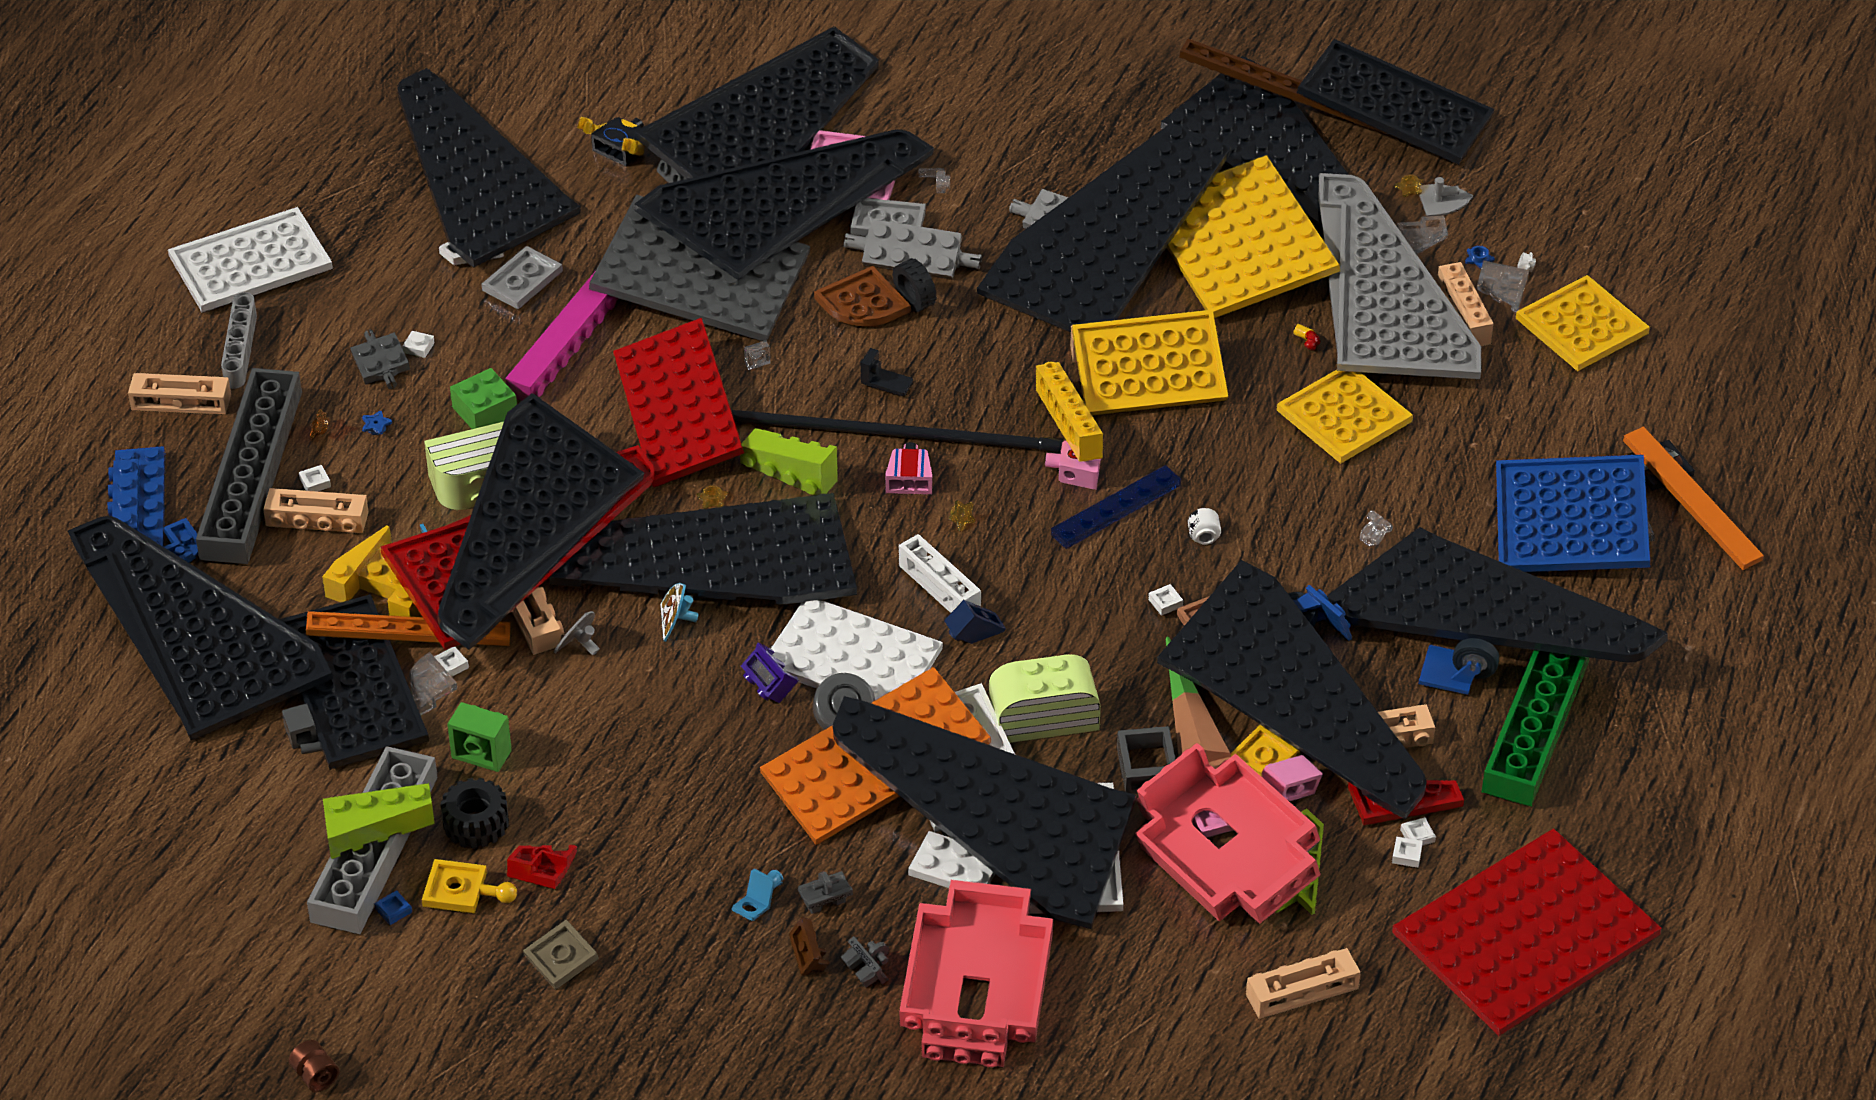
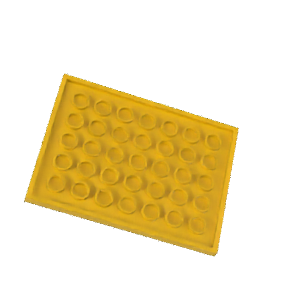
[1166,155,1340,318]

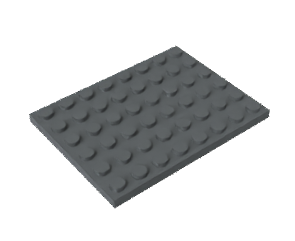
[589,195,810,342]

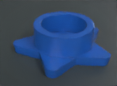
[1465,246,1495,269]
[362,411,393,435]

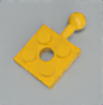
[422,859,517,913]

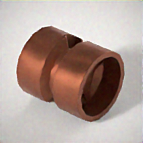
[289,1040,340,1092]

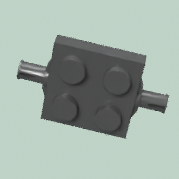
[350,330,410,389]

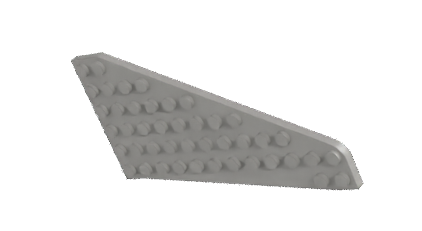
[1318,173,1481,379]

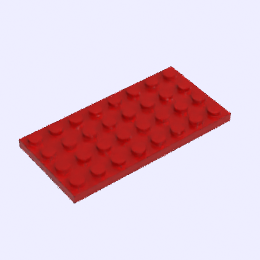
[613,318,744,487]

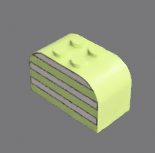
[424,422,504,510]
[989,655,1100,743]

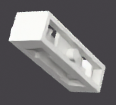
[899,534,981,613]

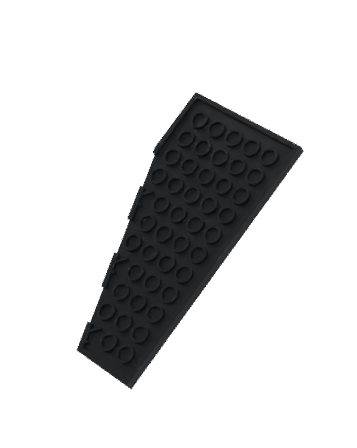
[635,26,879,179]
[977,123,1231,332]
[549,493,857,604]

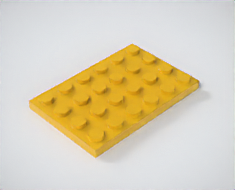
[1072,310,1228,415]

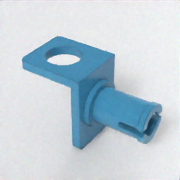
[732,869,783,921]

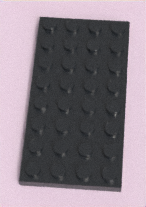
[1297,39,1494,164]
[279,594,429,770]

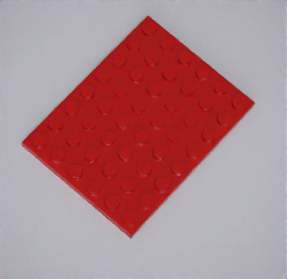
[1392,828,1662,1036]

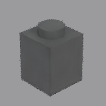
[282,704,318,749]

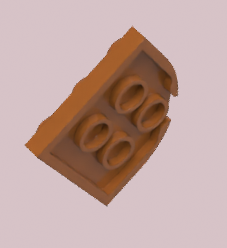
[814,266,911,327]

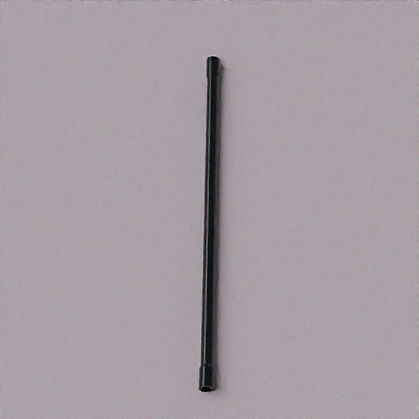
[731,409,1064,453]

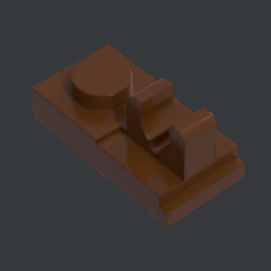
[789,917,830,976]

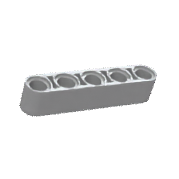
[221,292,257,389]

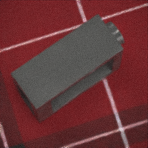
[1117,726,1175,794]

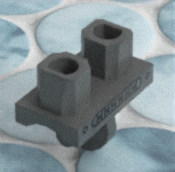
[798,871,853,914]
[841,936,889,987]

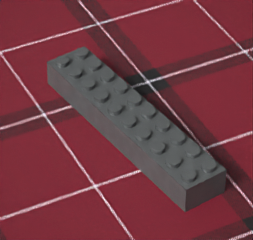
[196,368,302,564]

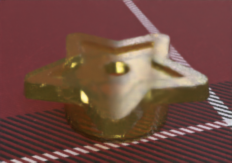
[1395,175,1424,197]
[697,485,728,509]
[948,500,976,532]

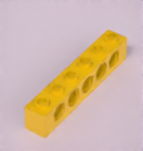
[1036,362,1103,462]

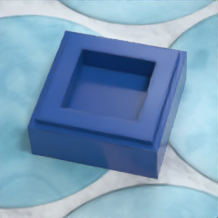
[374,890,412,925]

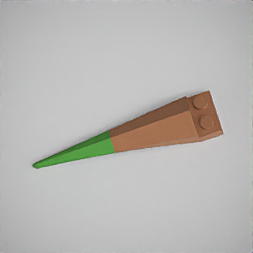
[1166,636,1231,769]

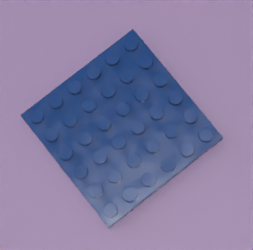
[1496,455,1650,572]

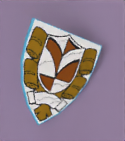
[660,583,698,641]

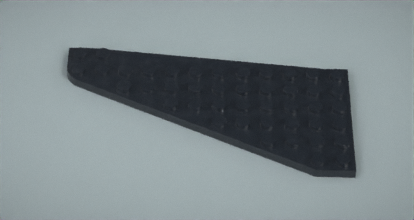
[1161,56,1349,227]
[398,68,581,268]
[437,393,644,650]
[68,516,334,741]
[1157,560,1426,819]
[833,696,1136,929]

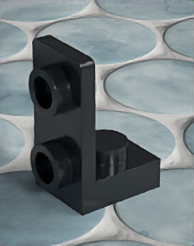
[860,348,913,396]

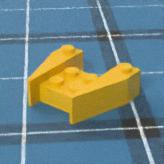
[322,525,422,617]

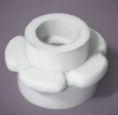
[1517,252,1536,275]

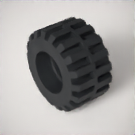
[441,778,509,848]

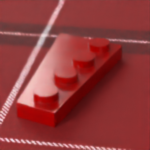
[1348,780,1464,826]

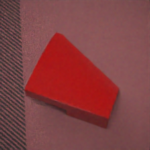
[507,845,577,889]

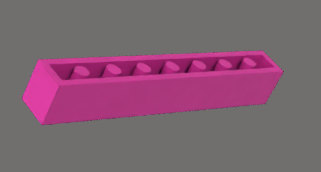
[505,272,619,401]

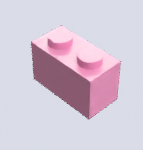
[1261,755,1323,801]

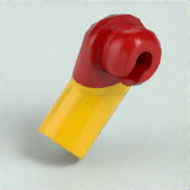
[1294,324,1321,351]

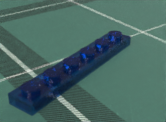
[1051,465,1181,549]

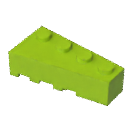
[740,428,838,495]
[323,783,435,859]

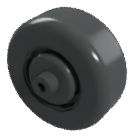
[813,673,875,730]

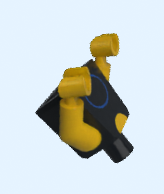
[577,117,645,167]

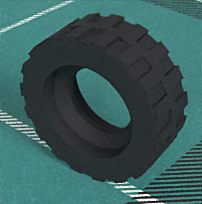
[892,258,937,312]

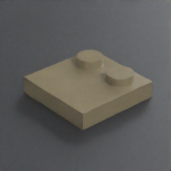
[523,920,599,990]

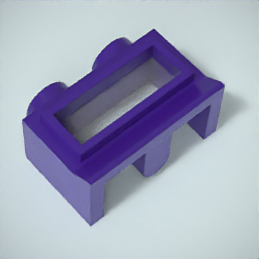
[741,642,799,703]

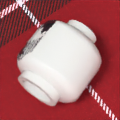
[1188,508,1221,545]

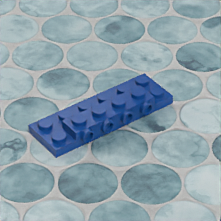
[108,446,165,547]

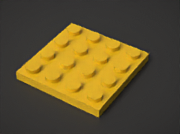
[1516,275,1650,371]
[1277,370,1413,464]

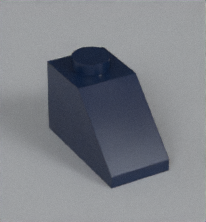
[944,599,1006,644]

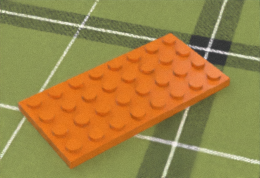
[760,667,991,845]

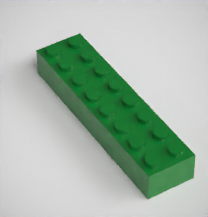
[1481,650,1589,807]

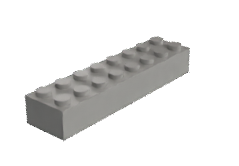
[307,746,438,934]

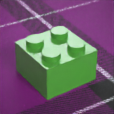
[450,368,517,429]
[447,702,512,772]

